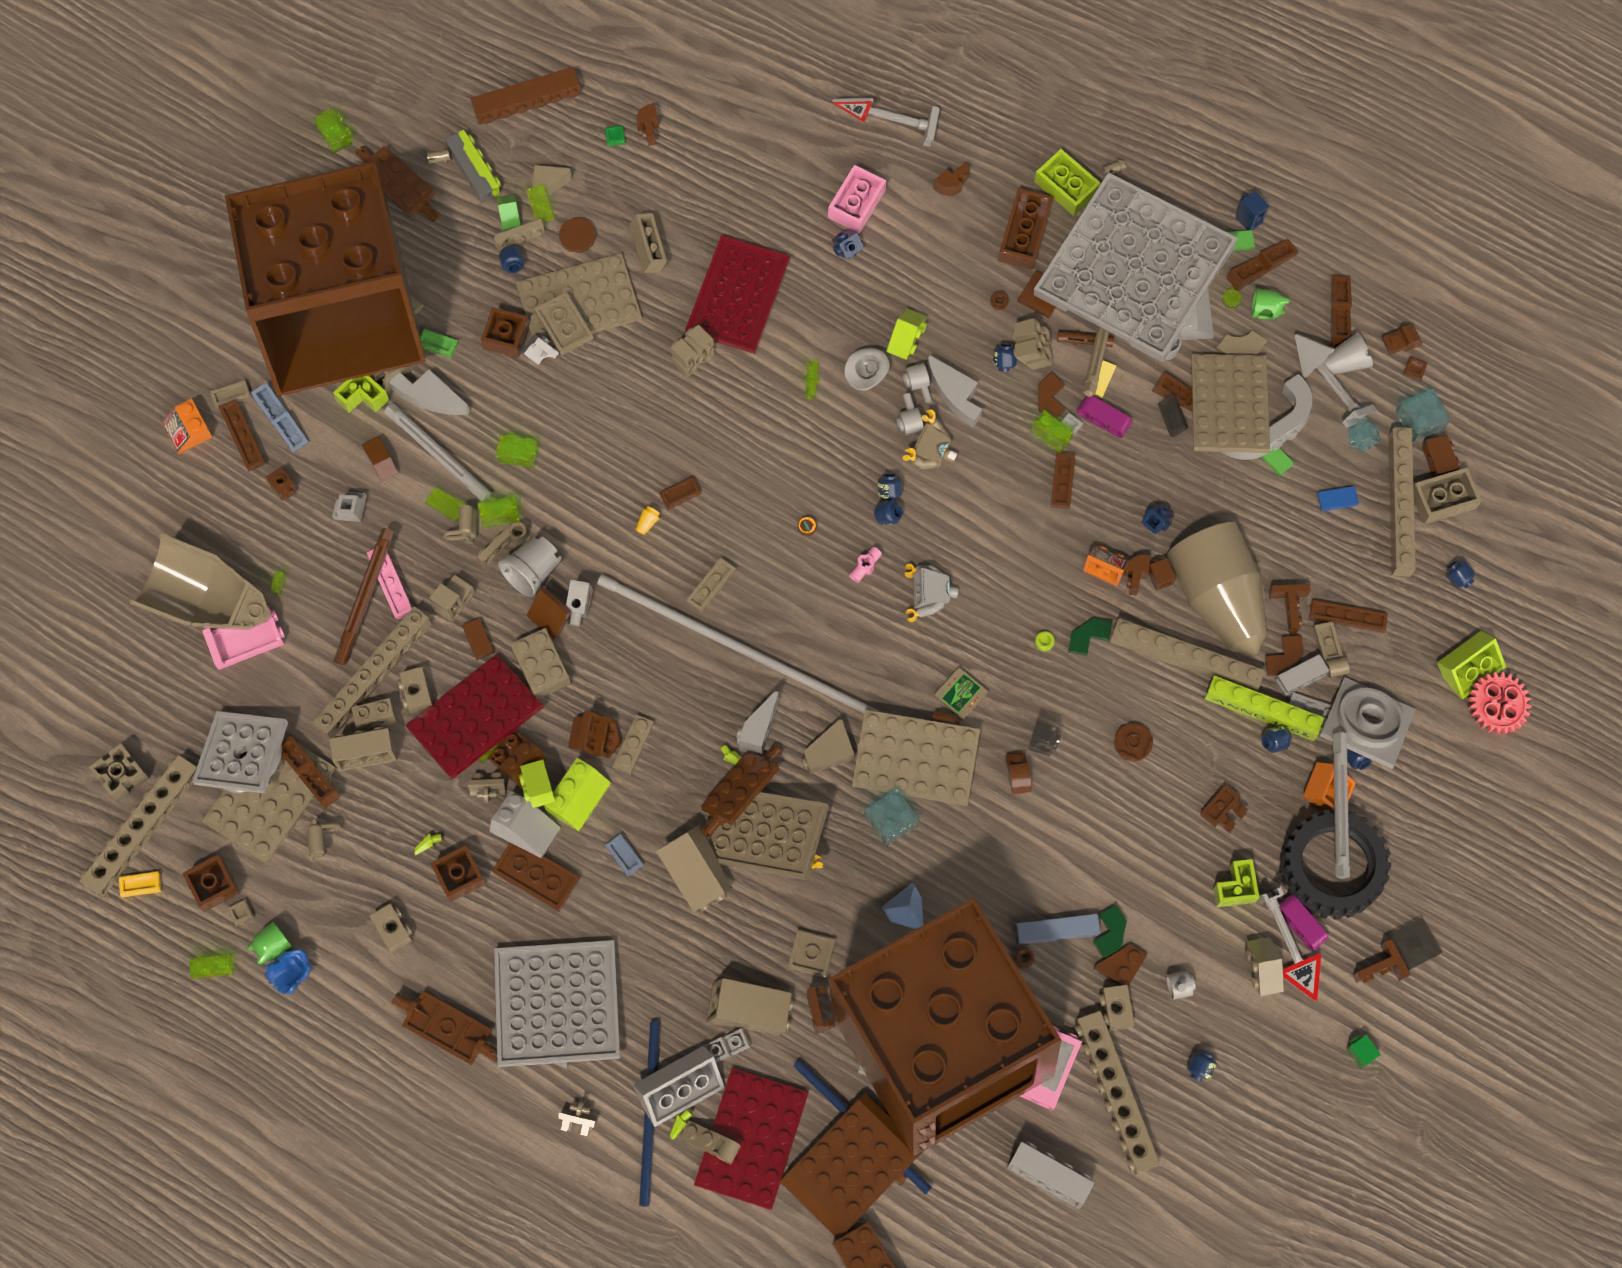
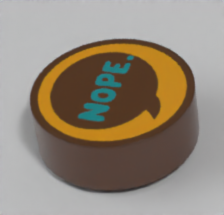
[798,516,817,536]

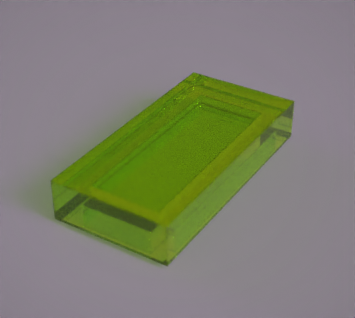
[526,184,555,223]
[425,487,464,523]

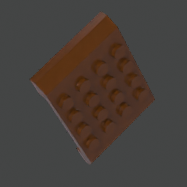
[780,1093,924,1240]

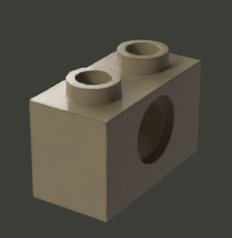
[397,667,432,714]
[351,698,397,731]
[369,904,412,953]
[1099,985,1134,1031]

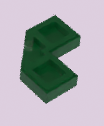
[1068,618,1112,656]
[1093,905,1127,959]

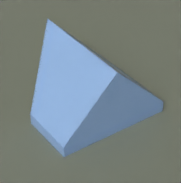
[882,883,924,929]

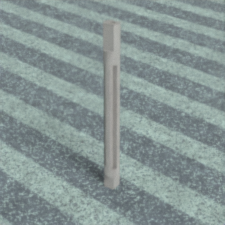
[384,403,492,503]
[1333,732,1350,879]

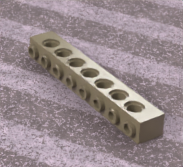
[313,607,432,740]
[79,755,197,899]
[1074,1011,1160,1175]

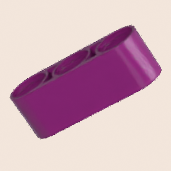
[1076,396,1132,438]
[1279,894,1329,951]

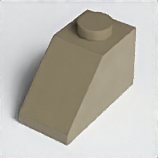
[532,165,572,196]

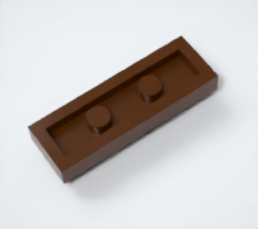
[1051,452,1075,509]

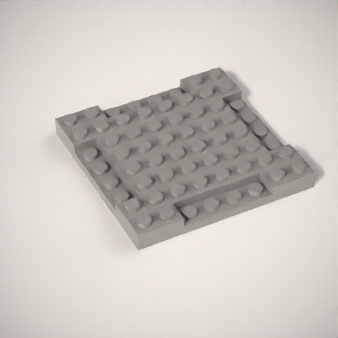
[1034,172,1237,362]

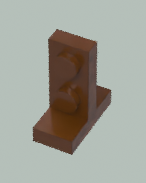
[1269,584,1311,634]
[1353,939,1411,984]

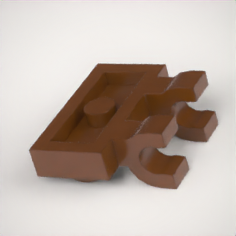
[1200,785,1248,834]

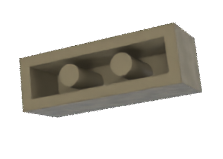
[629,213,667,274]

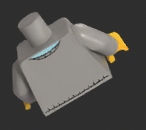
[904,564,958,622]

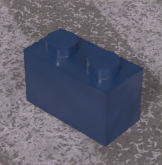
[1236,191,1269,231]

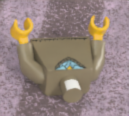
[903,410,958,470]

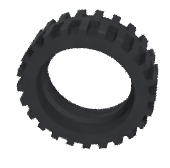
[1279,809,1391,920]

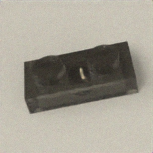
[1158,395,1188,437]

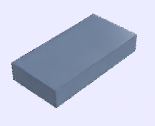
[605,834,644,877]

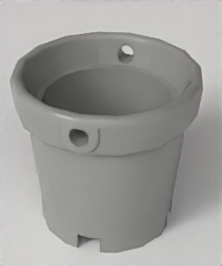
[498,534,561,597]

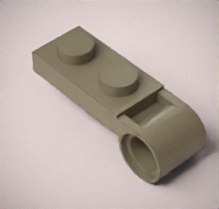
[477,522,528,568]
[1313,622,1349,678]
[679,1121,741,1164]

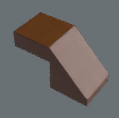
[361,436,398,482]

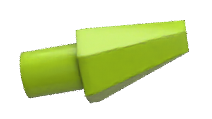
[720,745,742,765]
[415,833,442,855]
[670,1108,693,1140]

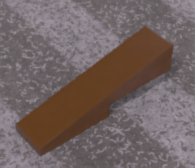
[1226,239,1299,291]
[1330,275,1352,347]
[1152,372,1192,412]
[281,736,340,809]

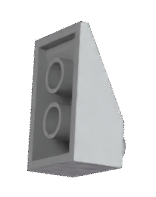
[737,692,779,756]
[490,791,561,858]

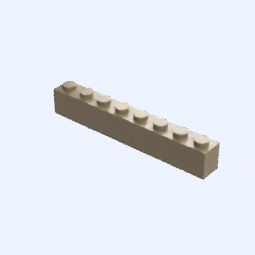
[1388,427,1416,577]
[1110,618,1265,692]

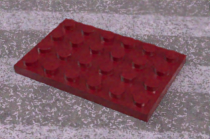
[685,235,790,354]
[405,654,544,780]
[694,1068,809,1211]

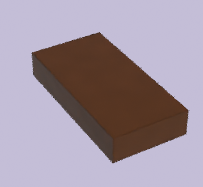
[659,476,701,510]
[462,618,494,660]

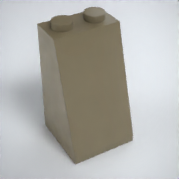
[656,824,731,912]
[706,978,793,1035]

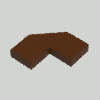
[1038,372,1065,423]
[1265,636,1304,676]

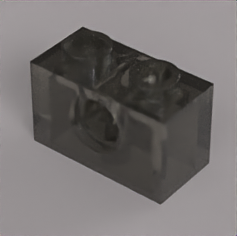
[1028,721,1061,757]

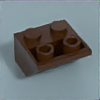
[487,731,547,788]

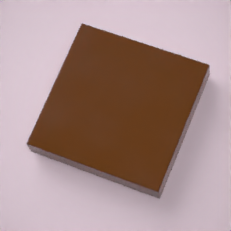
[1017,271,1056,319]
[526,587,572,640]

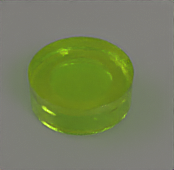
[1222,289,1242,309]

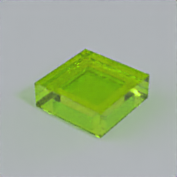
[271,571,286,596]

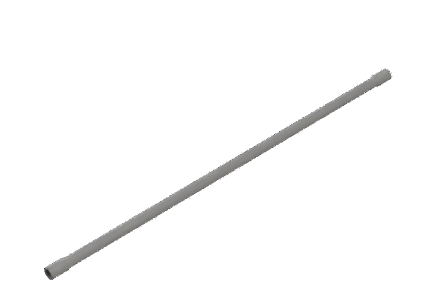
[597,574,883,714]

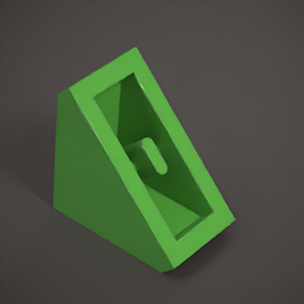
[497,194,521,231]

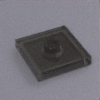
[1387,918,1443,971]

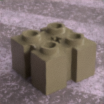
[1013,318,1053,370]
[671,325,714,378]
[89,743,149,802]

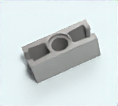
[1275,654,1329,697]

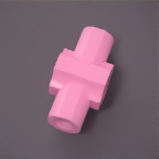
[849,547,882,583]

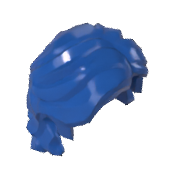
[264,948,311,994]

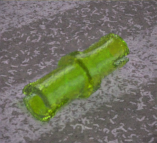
[804,361,819,399]

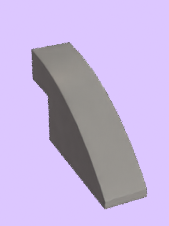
[927,355,982,428]
[389,370,470,415]

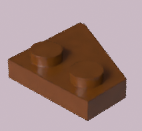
[1094,944,1147,986]

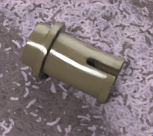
[427,148,451,164]
[1102,159,1126,177]

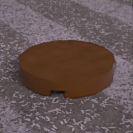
[559,218,596,253]
[1114,723,1153,762]

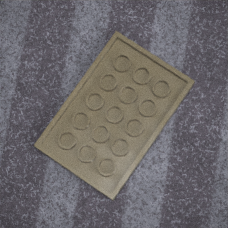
[516,253,642,345]
[1191,354,1270,453]
[852,710,980,806]
[202,734,336,865]
[706,792,829,881]

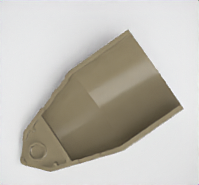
[1167,522,1267,657]
[130,533,270,631]

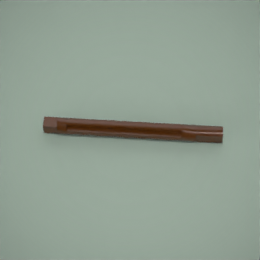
[333,528,394,665]

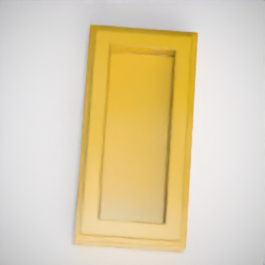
[119,871,161,898]

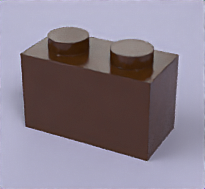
[1422,435,1460,478]

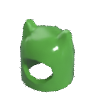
[1251,288,1290,320]
[248,921,293,964]

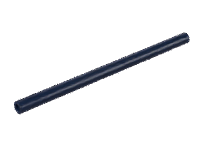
[639,1022,660,1207]
[793,1060,932,1195]

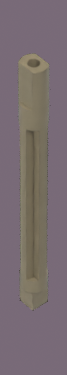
[1083,326,1109,397]

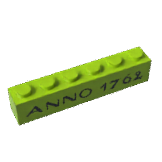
[1205,675,1324,741]

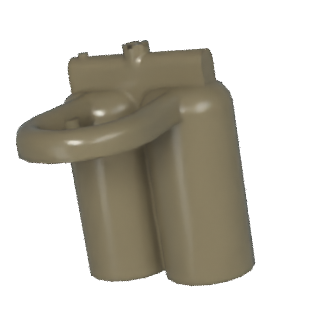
[443,505,477,544]
[307,819,341,859]

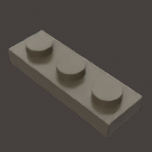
[686,558,736,613]
[613,714,654,775]

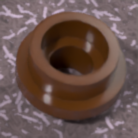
[990,292,1009,310]
[1014,948,1035,968]

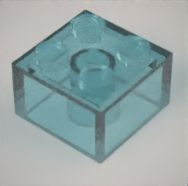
[1396,388,1451,442]
[864,789,919,847]

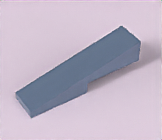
[250,383,309,453]
[1015,914,1100,944]

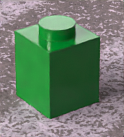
[1347,1035,1381,1069]

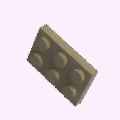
[534,292,594,355]

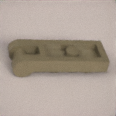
[494,219,545,251]

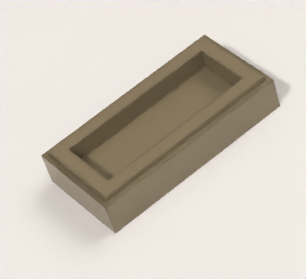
[210,380,252,410]

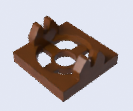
[807,986,835,1034]

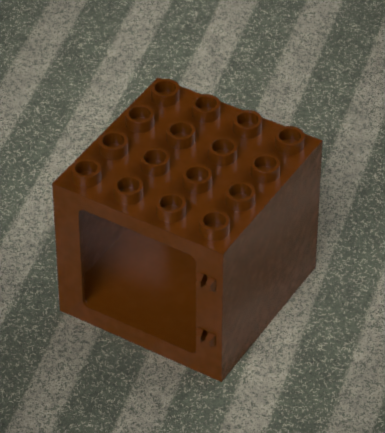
[225,161,426,397]
[828,898,1061,1157]

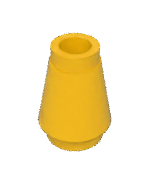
[635,506,660,535]

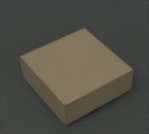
[227,899,254,927]

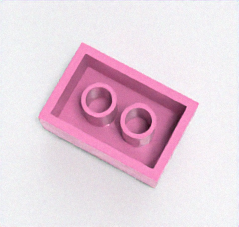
[828,165,886,233]

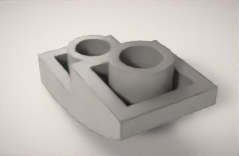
[704,1028,752,1063]

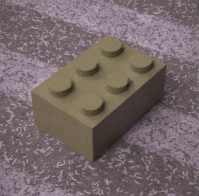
[1413,467,1482,525]
[510,628,571,699]
[330,727,397,772]

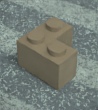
[429,575,475,623]
[1245,937,1284,996]

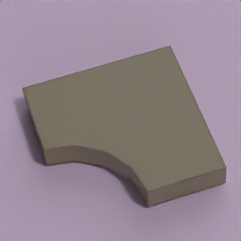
[1216,330,1268,355]

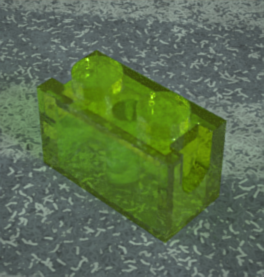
[313,108,353,154]
[1031,410,1074,453]
[495,434,539,469]
[478,496,520,529]

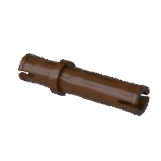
[1057,331,1114,348]

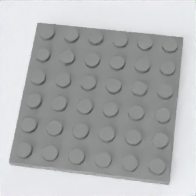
[494,940,620,1067]

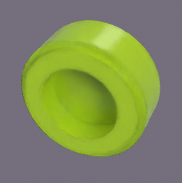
[1035,631,1055,651]

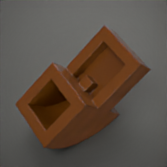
[637,103,659,146]
[933,162,970,196]
[1382,325,1422,355]
[1124,555,1150,596]
[1005,752,1031,795]

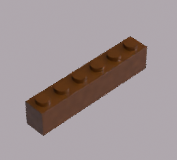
[471,67,581,125]

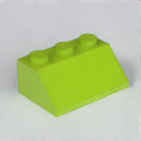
[1437,631,1506,700]
[545,758,611,832]

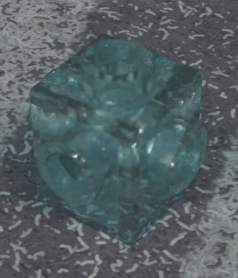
[1348,422,1381,451]

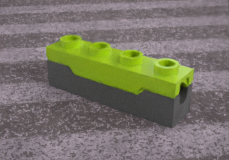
[445,130,501,204]

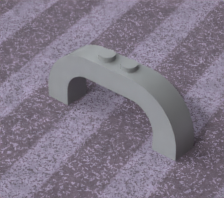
[1222,374,1312,460]

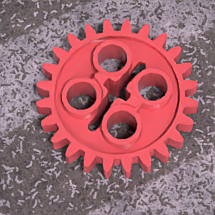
[1468,672,1532,735]

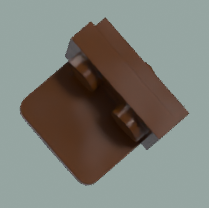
[569,711,622,759]

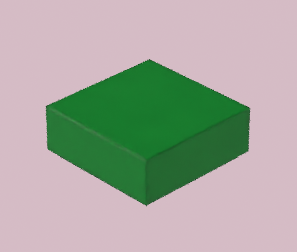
[605,125,625,146]

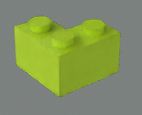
[886,308,928,360]
[333,376,389,413]
[519,760,555,808]
[1213,859,1259,907]

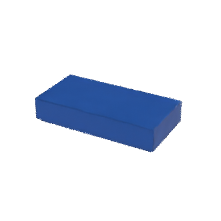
[1317,486,1359,512]

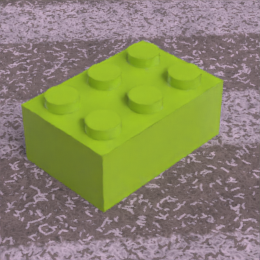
[1034,149,1101,216]

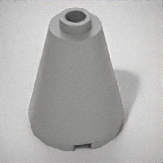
[1324,333,1373,375]

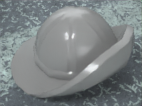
[844,348,890,391]

